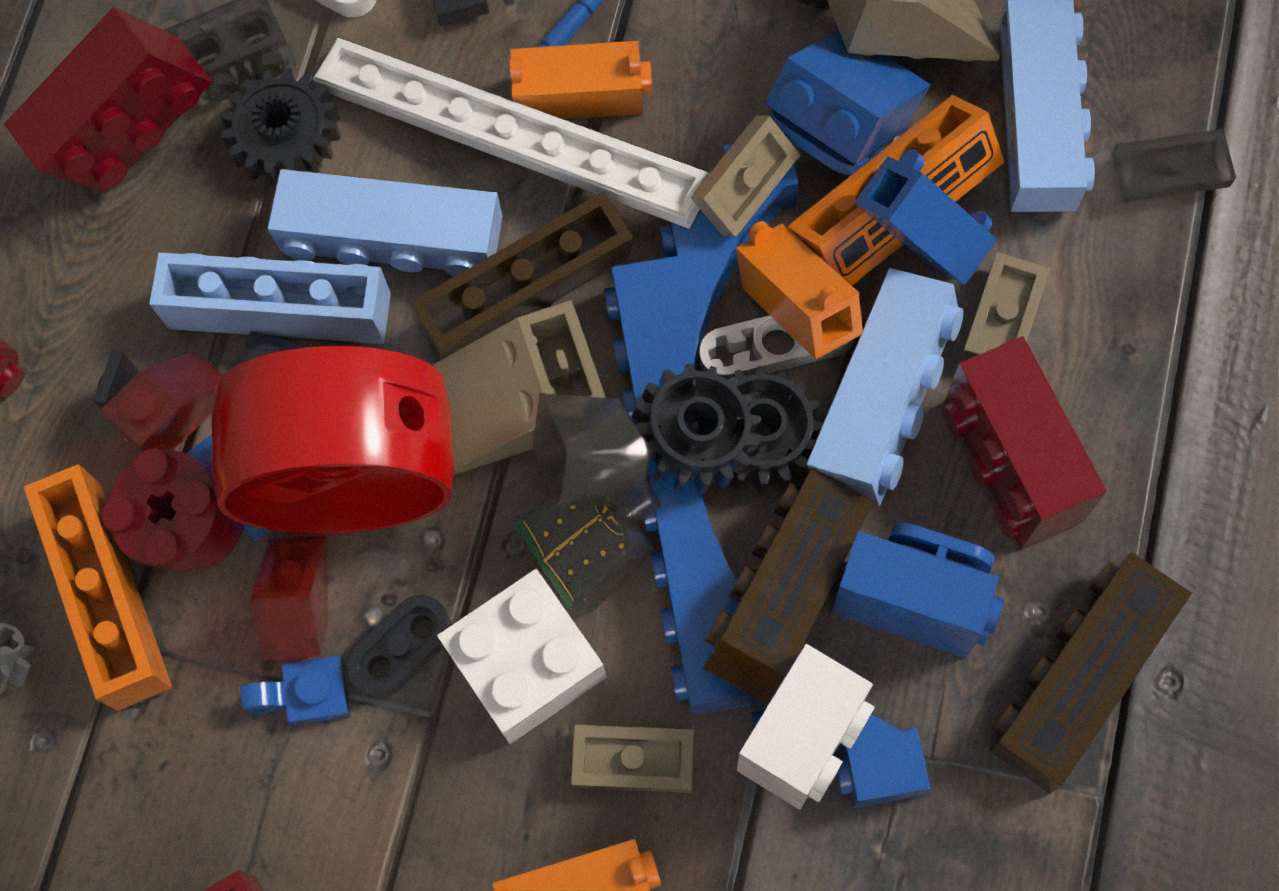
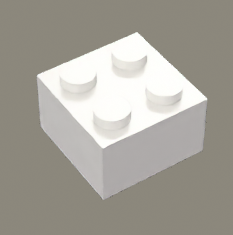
[437,568,607,744]
[737,644,875,810]

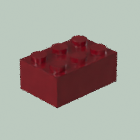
[4,7,213,192]
[942,336,1107,550]

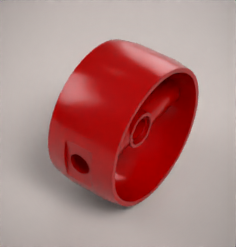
[211,346,455,534]

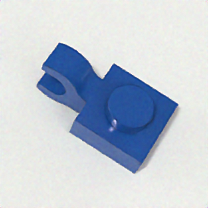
[240,655,350,726]

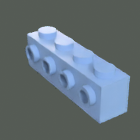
[999,0,1095,212]
[268,169,503,276]
[149,252,391,344]
[807,268,963,506]

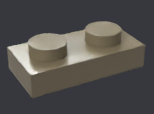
[690,115,800,238]
[961,252,1050,359]
[571,725,694,793]

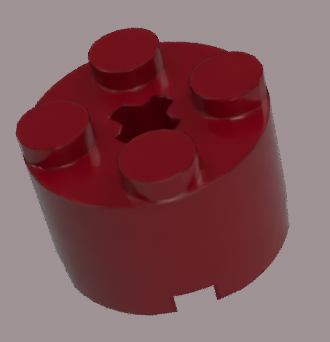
[102,449,244,572]

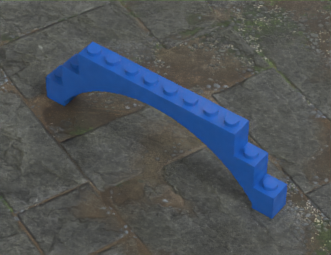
[604,144,931,808]

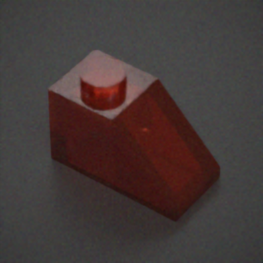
[100,351,223,453]
[250,536,328,661]

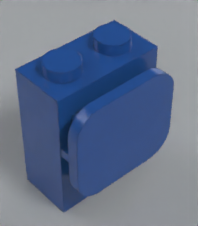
[765,30,931,175]
[831,523,1004,658]

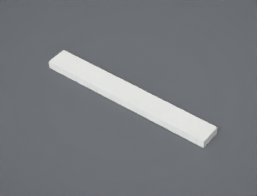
[313,38,710,229]

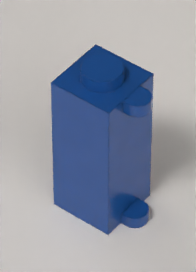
[855,149,997,285]

